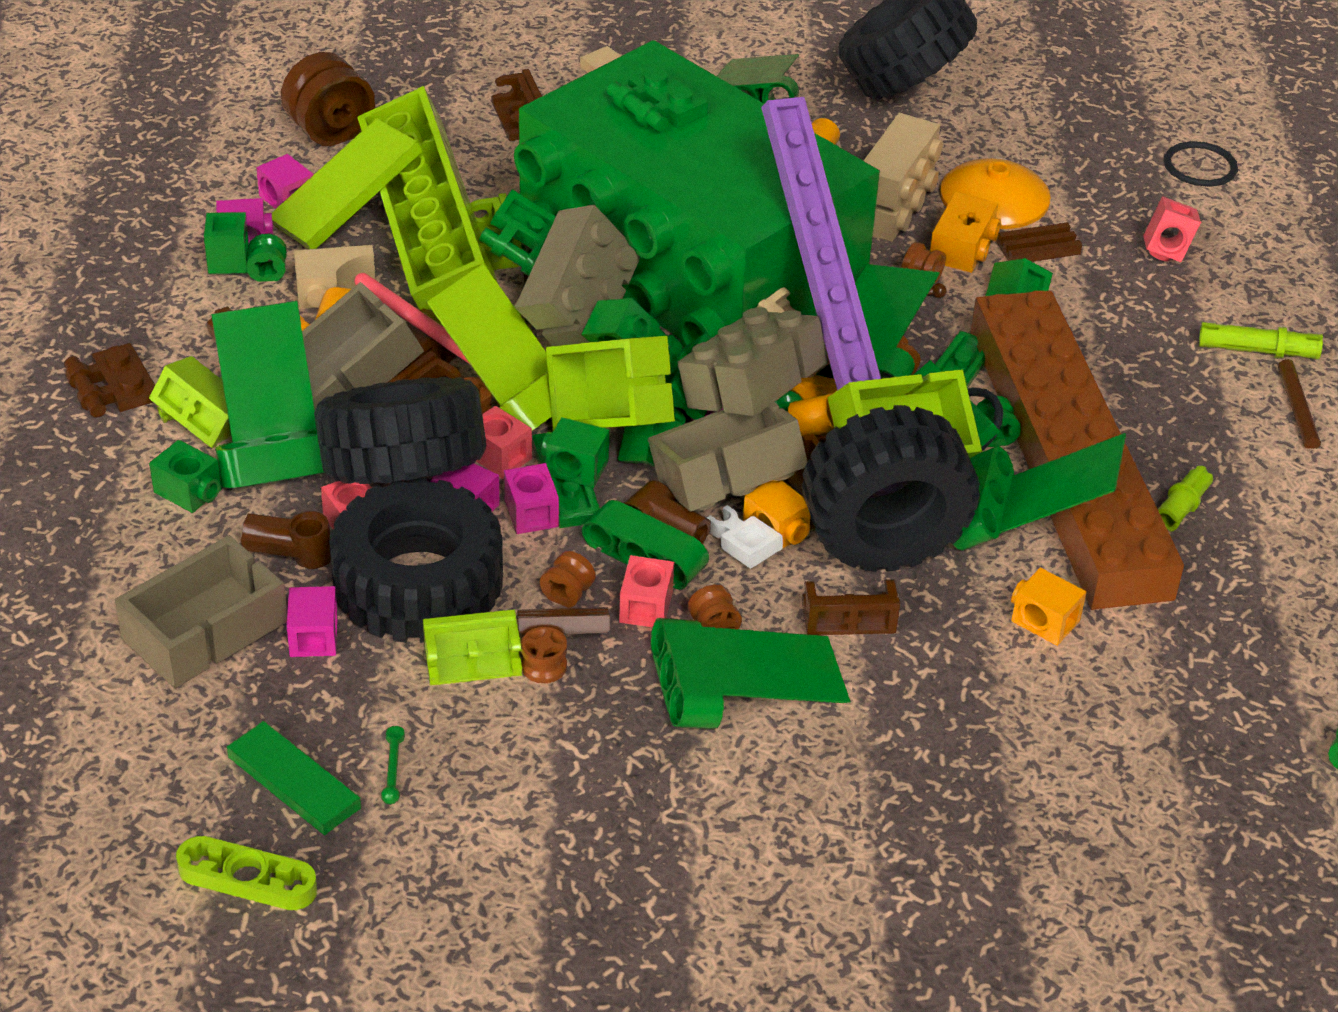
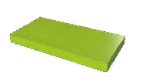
[272,118,423,249]

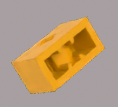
[930,192,1001,273]

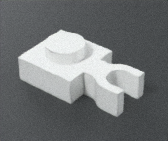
[707,505,783,569]

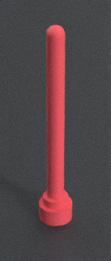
[354,273,470,364]

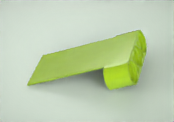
[426,264,552,431]

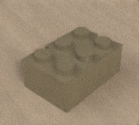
[515,205,640,346]
[302,282,424,409]
[677,307,828,416]
[648,402,807,512]
[114,535,287,688]

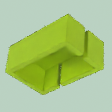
[546,336,675,431]
[828,369,982,458]

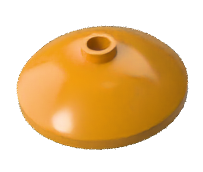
[940,158,1051,229]

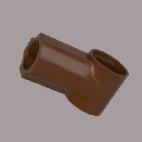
[624,480,711,545]
[241,511,331,569]

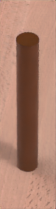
[1278,359,1321,449]

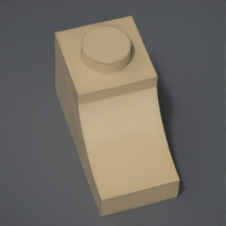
[294,245,375,309]

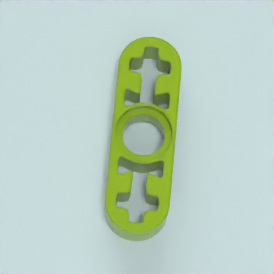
[176,836,317,910]

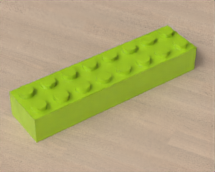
[357,86,498,310]

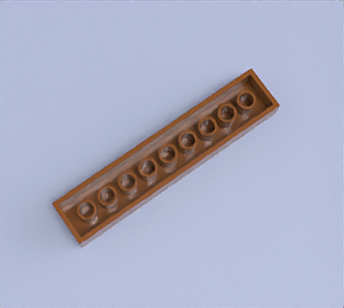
[970,290,1184,610]

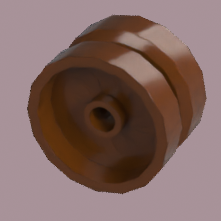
[281,52,375,147]

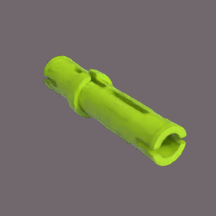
[1199,322,1323,360]

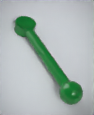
[381,726,405,805]

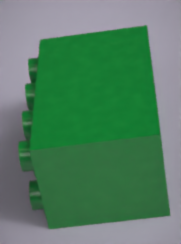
[514,40,880,347]

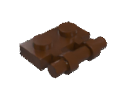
[64,343,155,418]

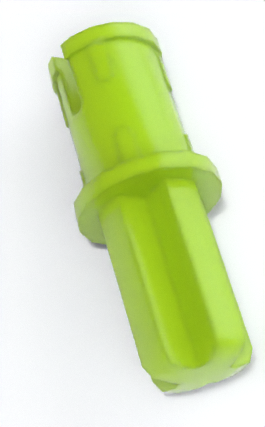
[1158,465,1213,532]

